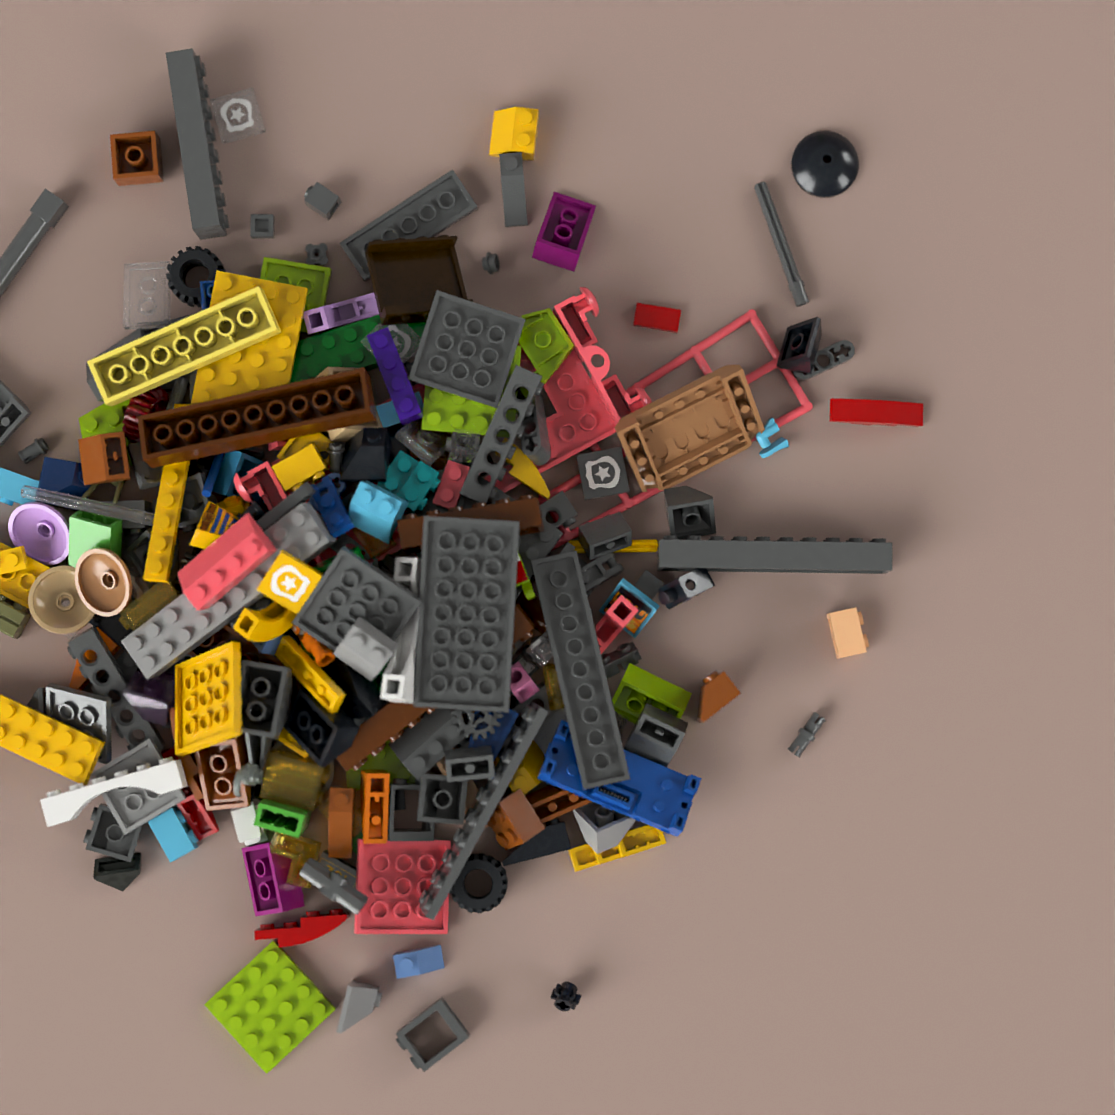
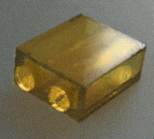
[119,581,180,631]
[259,749,330,811]

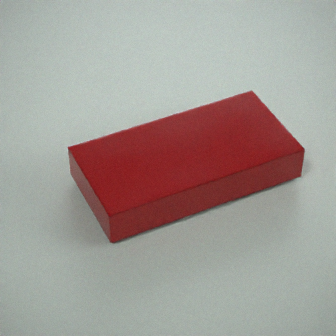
[633,302,681,333]

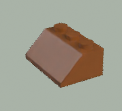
[697,671,741,723]

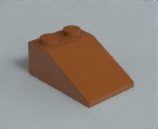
[195,733,251,811]

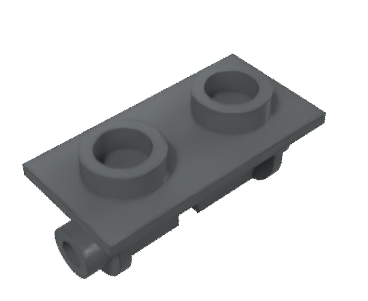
[601,641,642,679]

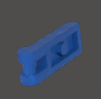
[311,475,355,539]

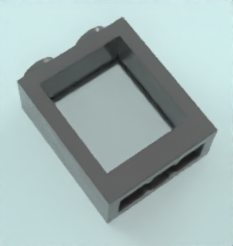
[387,778,435,841]
[396,997,470,1072]

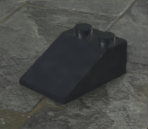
[320,656,389,726]

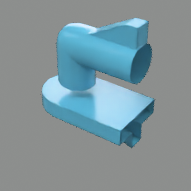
[756,417,789,458]

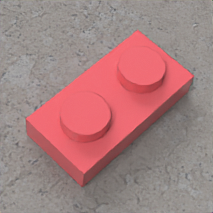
[432,460,470,510]

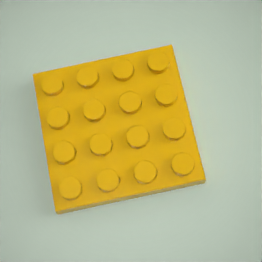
[175,641,242,756]

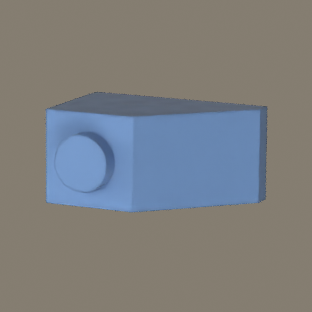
[393,945,445,979]

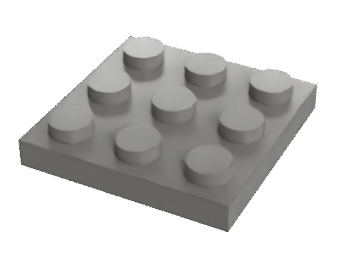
[91,738,186,835]

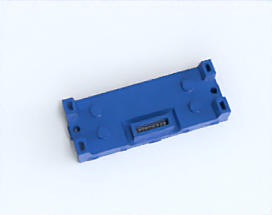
[537,720,702,837]

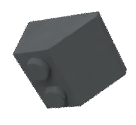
[417,774,468,825]

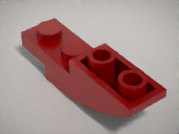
[254,909,349,948]

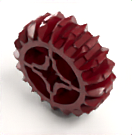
[122,386,169,443]

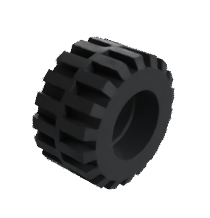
[166,246,226,308]
[450,853,508,914]

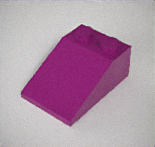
[531,192,596,272]

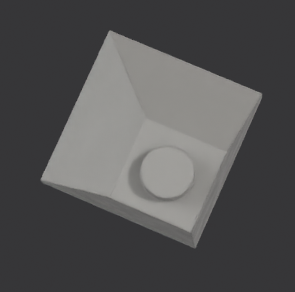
[572,802,636,854]
[337,980,382,1033]

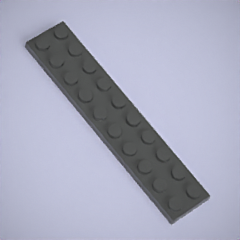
[531,551,630,790]
[419,702,548,921]

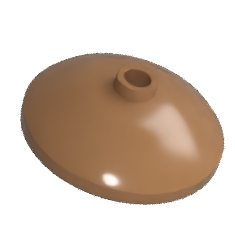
[75,548,132,617]

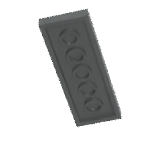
[340,169,478,282]

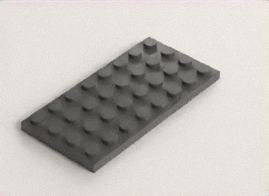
[413,516,520,712]

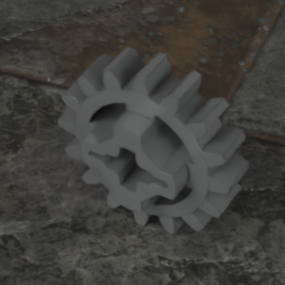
[451,709,503,740]

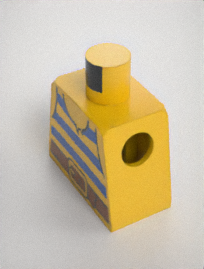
[190,501,239,549]

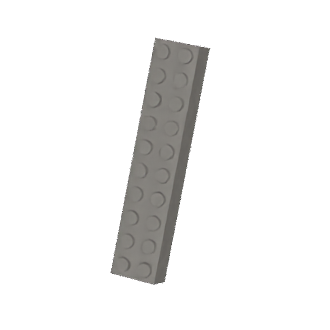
[121,503,337,679]

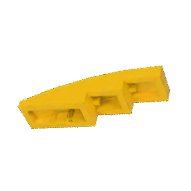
[568,825,666,872]

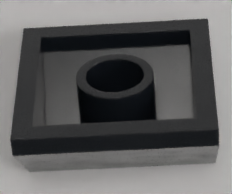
[777,317,822,374]

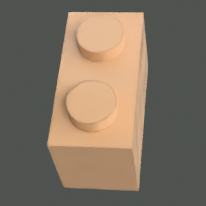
[826,607,869,659]

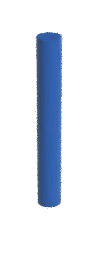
[202,453,225,497]

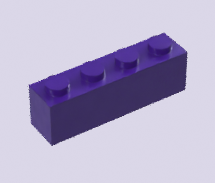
[366,327,423,426]

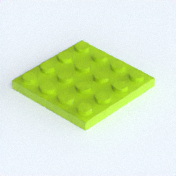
[421,345,522,438]
[204,940,336,1074]

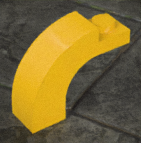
[233,601,303,642]

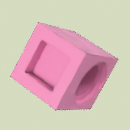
[510,661,539,704]

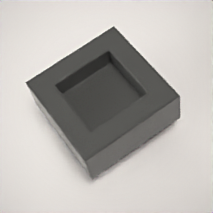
[250,214,275,239]

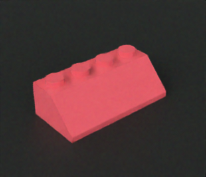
[178,513,277,611]

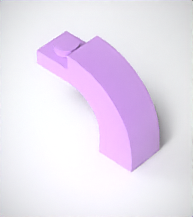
[303,292,379,334]

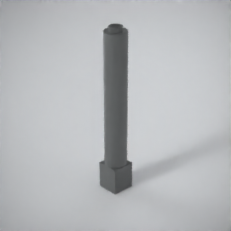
[0,189,69,297]

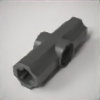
[299,858,369,915]

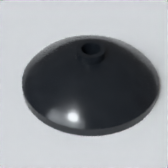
[791,131,859,198]

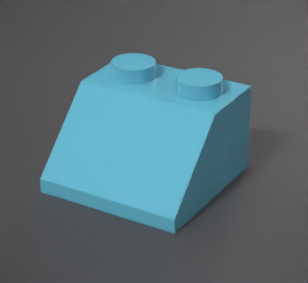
[349,481,409,544]

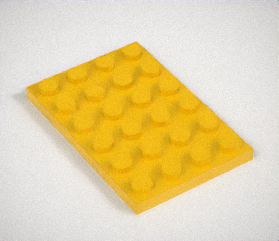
[191,270,308,405]

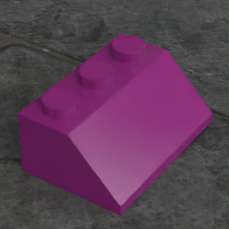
[242,838,305,916]

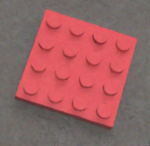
[354,839,451,934]

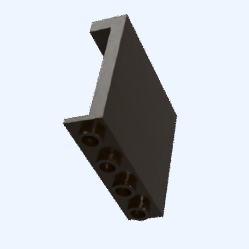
[365,235,473,326]

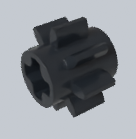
[550,982,581,1012]

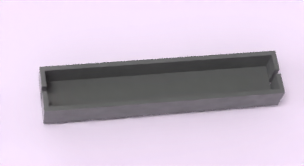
[657,535,892,574]

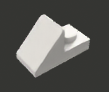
[231,802,268,847]

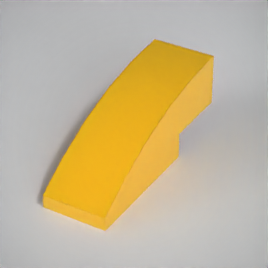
[495,437,550,500]

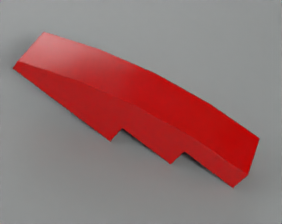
[829,398,923,427]
[160,746,219,841]

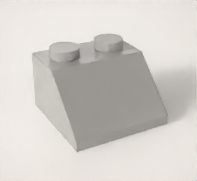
[333,617,398,681]

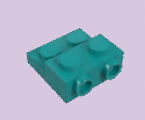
[377,450,441,514]

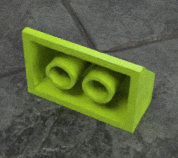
[612,663,692,724]

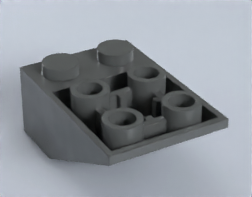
[623,703,688,767]

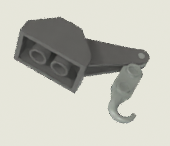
[234,660,293,797]

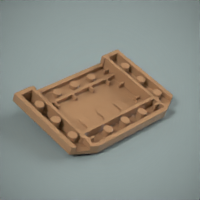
[614,364,765,492]

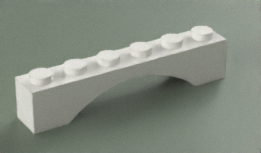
[381,557,421,703]
[40,757,188,827]

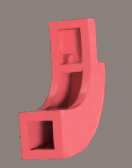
[595,595,639,654]

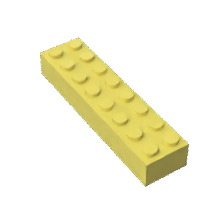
[87,286,282,406]

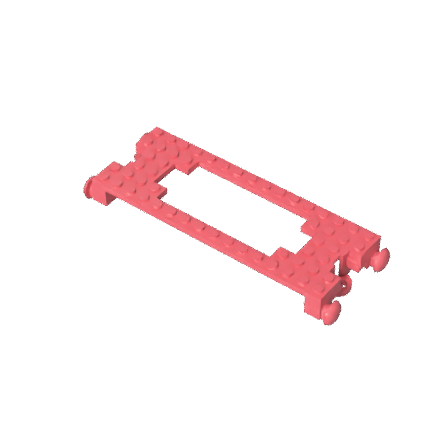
[234,287,652,604]

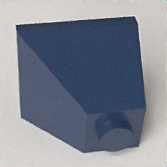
[35,457,91,511]

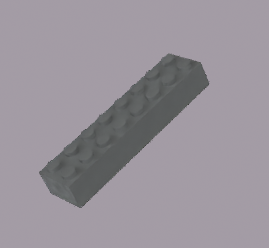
[166,48,230,240]

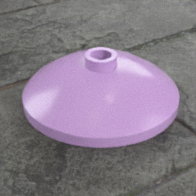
[8,502,69,566]

